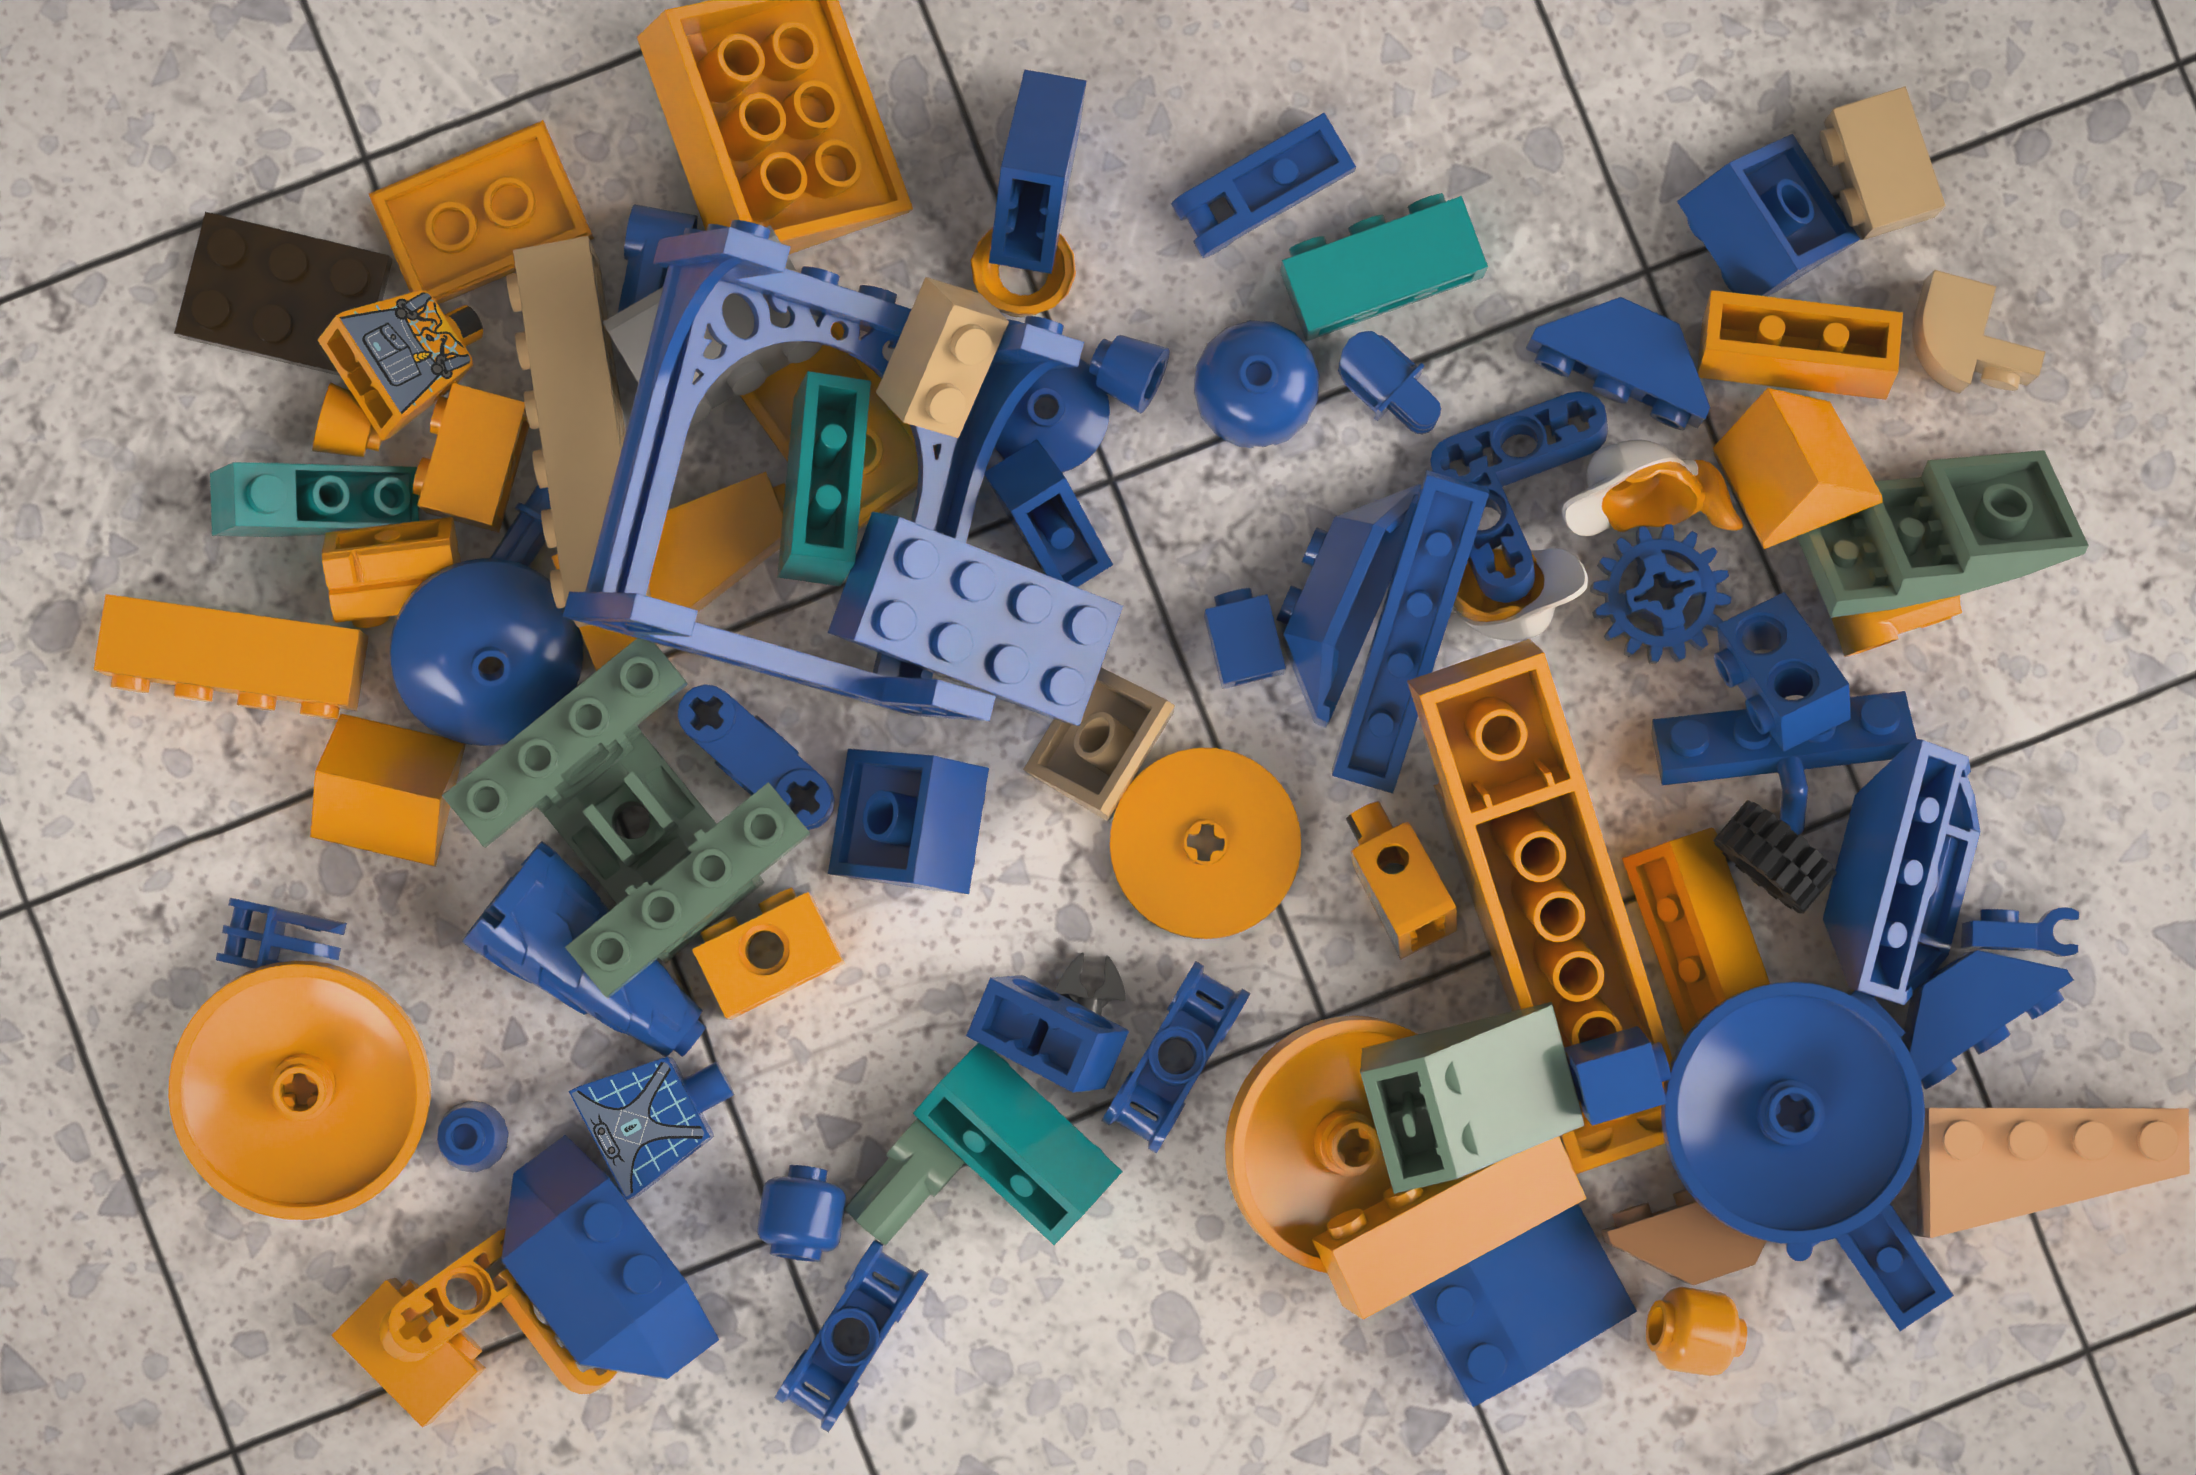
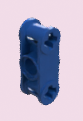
[678,684,835,830]
[1101,961,1251,1153]
[774,1240,929,1433]

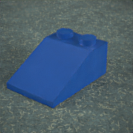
[1409,1204,1637,1408]

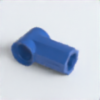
[617,204,698,313]

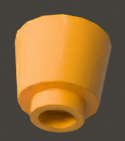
[312,382,382,458]

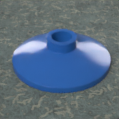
[995,358,1110,473]

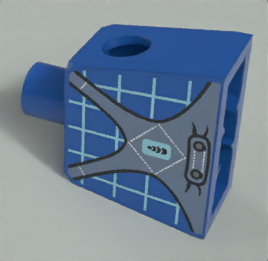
[569,1057,735,1200]

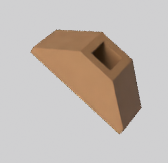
[1600,1189,1766,1285]

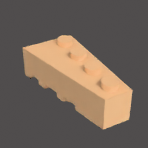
[1917,1108,2190,1238]

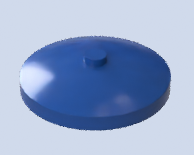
[1661,982,1925,1244]

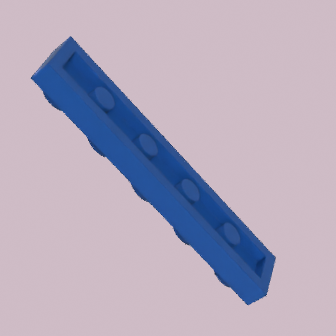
[1332,470,1489,794]

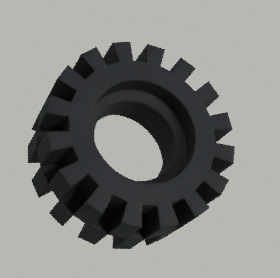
[1713,800,1837,914]

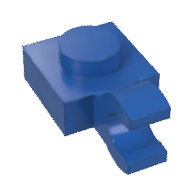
[1961,907,2079,957]

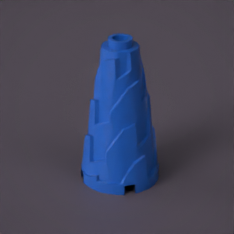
[462,841,706,1057]

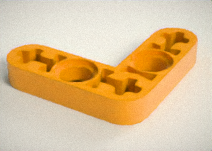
[379,1228,617,1394]

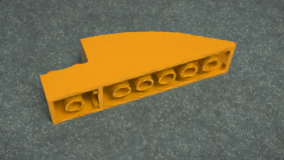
[1407,639,1673,1174]

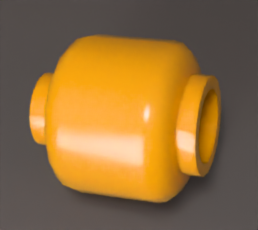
[1646,1287,1747,1376]

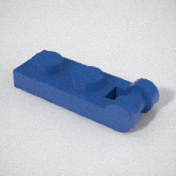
[1171,113,1356,258]

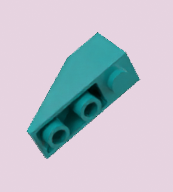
[210,462,419,537]

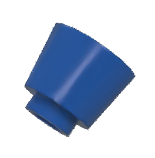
[1089,335,1170,414]
[437,1101,508,1172]

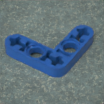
[1430,391,1608,603]

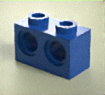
[1714,592,1851,752]
[966,975,1130,1093]

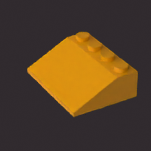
[637,0,913,254]

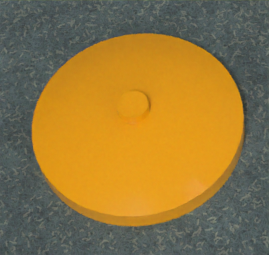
[168,961,431,1220]
[1225,1016,1418,1273]

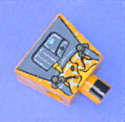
[318,290,483,441]
[1346,801,1457,960]

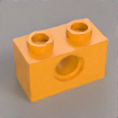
[692,888,845,1020]

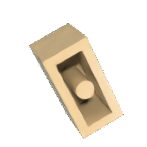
[1820,86,1946,240]
[876,277,1009,438]

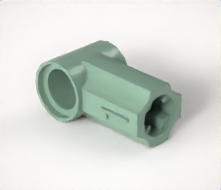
[844,1118,965,1246]

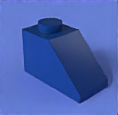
[984,440,1113,587]

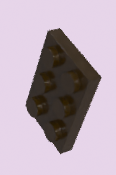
[174,212,393,376]

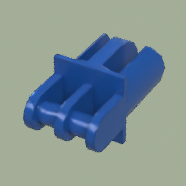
[1338,331,1441,435]
[216,898,347,969]

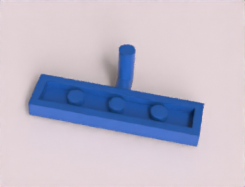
[1651,691,1917,835]
[1786,1203,1954,1331]

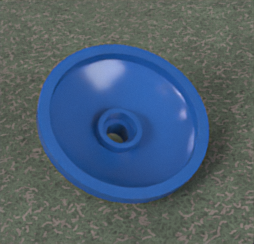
[390,558,584,746]

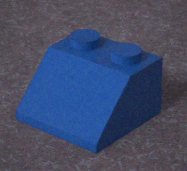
[1677,134,1860,297]
[828,749,989,895]

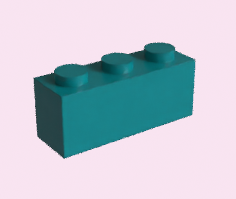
[1280,193,1488,342]
[777,371,871,587]
[913,1043,1123,1246]

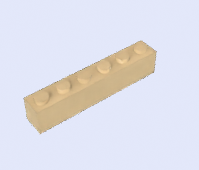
[506,236,651,627]

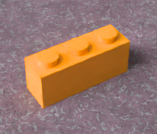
[1697,290,1903,400]

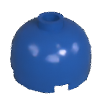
[1194,320,1320,448]

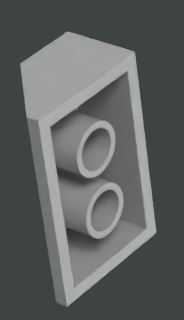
[603,225,822,427]

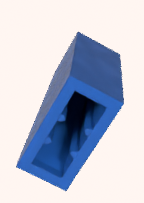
[989,69,1087,274]

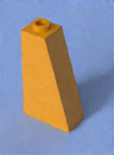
[551,471,786,671]

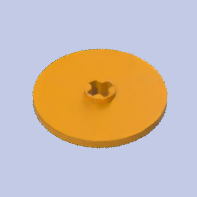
[1110,748,1301,939]

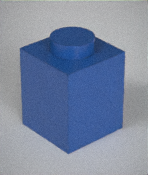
[1204,588,1286,689]
[1564,1026,1671,1126]

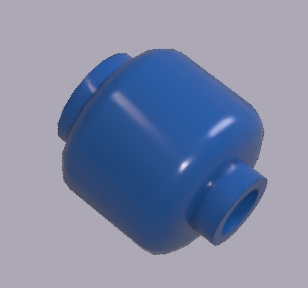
[757,1165,846,1262]

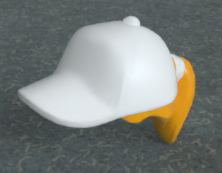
[1561,440,1744,536]
[1451,548,1588,641]

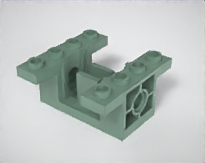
[442,638,810,999]

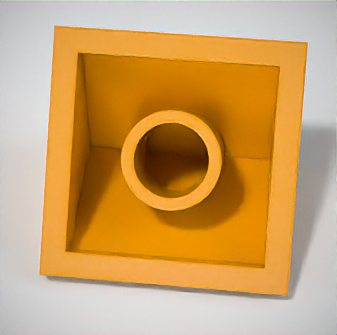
[1713,388,1883,549]
[310,714,466,867]

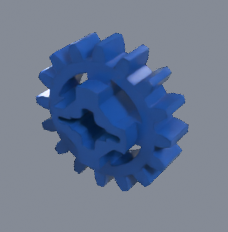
[1590,524,1731,664]

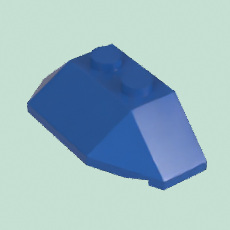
[1276,484,1421,728]
[1823,739,1980,1005]
[501,1135,719,1380]

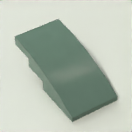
[1797,450,2089,618]

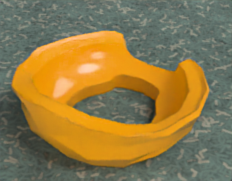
[970,227,1076,317]

